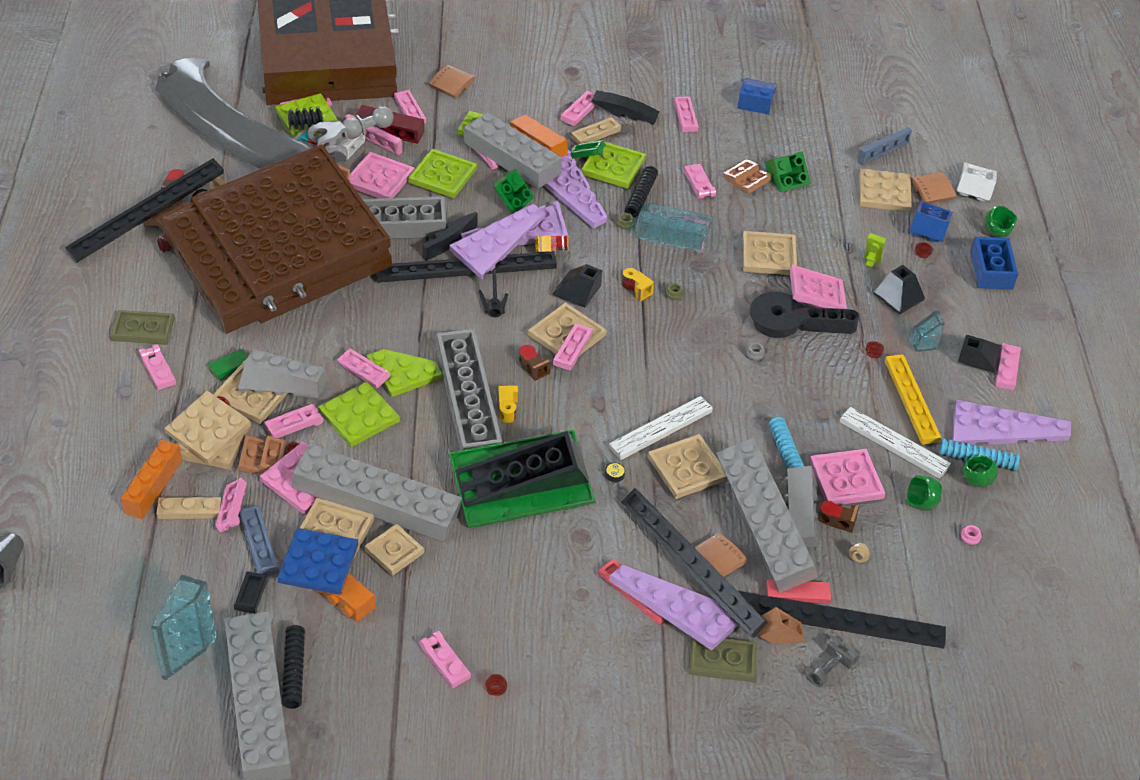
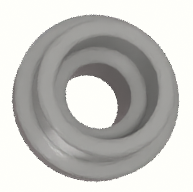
[746,343,765,360]

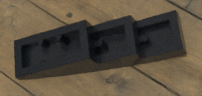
[591,90,660,125]
[422,212,478,261]

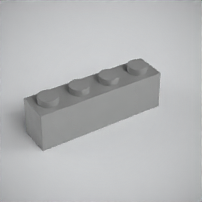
[238,349,326,398]
[784,466,818,548]

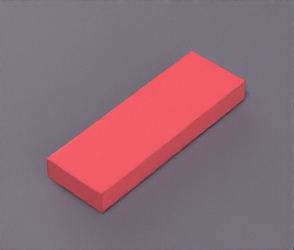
[766,579,831,604]

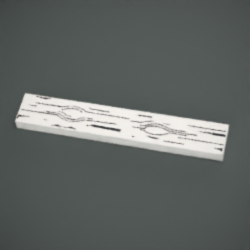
[609,396,713,460]
[840,407,951,479]

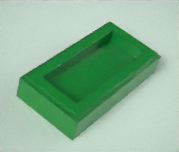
[570,140,606,159]
[208,349,248,380]

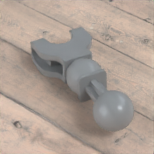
[308,106,394,153]

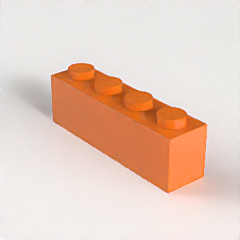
[510,115,568,157]
[121,440,182,520]
[315,573,376,623]

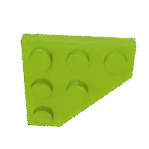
[366,349,443,398]

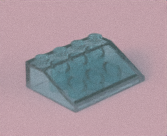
[635,202,713,252]
[151,574,217,680]

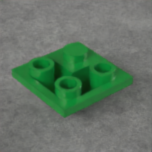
[765,151,811,192]
[493,169,534,214]

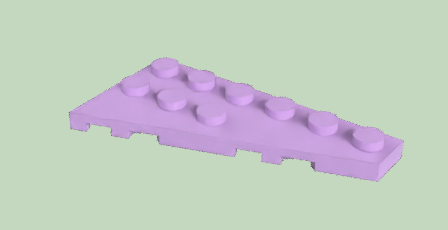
[543,149,607,228]
[450,204,544,280]
[952,400,1071,445]
[609,565,739,650]

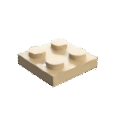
[365,524,424,576]

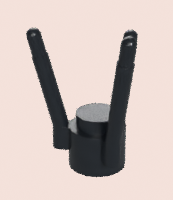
[478,270,508,318]

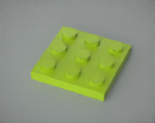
[275,93,338,137]
[581,140,646,189]
[408,149,477,198]
[318,382,400,447]

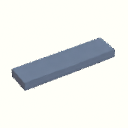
[858,127,912,165]
[239,505,279,575]

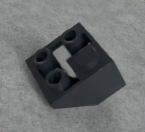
[553,264,603,308]
[874,265,925,315]
[958,334,1002,372]

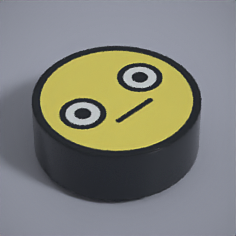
[605,463,625,482]

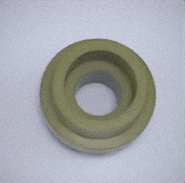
[617,213,635,229]
[665,283,684,299]

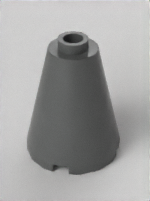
[0,533,24,588]

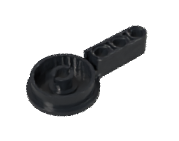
[750,292,859,338]

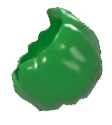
[984,205,1017,238]
[963,455,998,488]
[906,475,942,511]

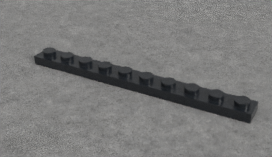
[65,158,224,263]
[377,251,557,283]
[621,488,768,638]
[738,591,946,649]

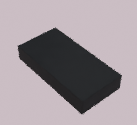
[234,572,268,614]

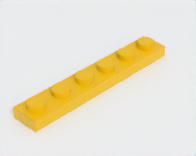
[885,354,941,445]

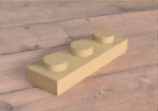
[571,117,621,144]
[156,497,222,519]

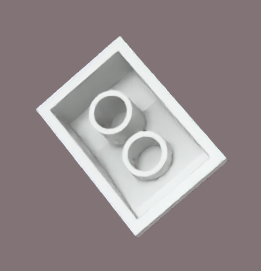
[957,162,997,201]

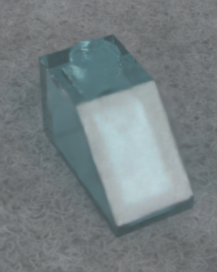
[909,311,945,352]

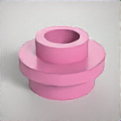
[961,525,982,545]

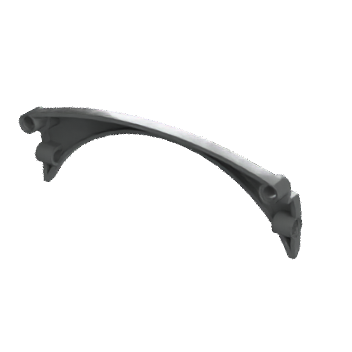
[155,58,347,169]

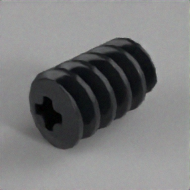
[288,106,323,130]

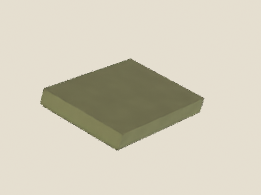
[110,310,175,345]
[689,638,757,682]

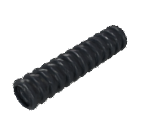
[624,165,658,218]
[282,625,305,709]

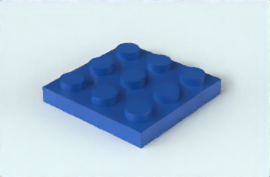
[278,528,359,595]

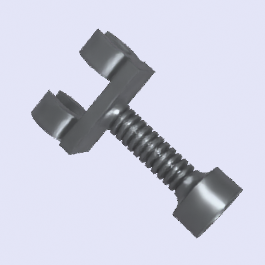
[808,636,861,687]

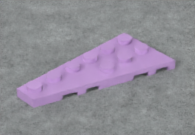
[461,201,568,245]

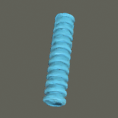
[769,417,804,469]
[939,438,1020,471]

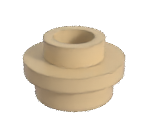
[849,543,870,563]

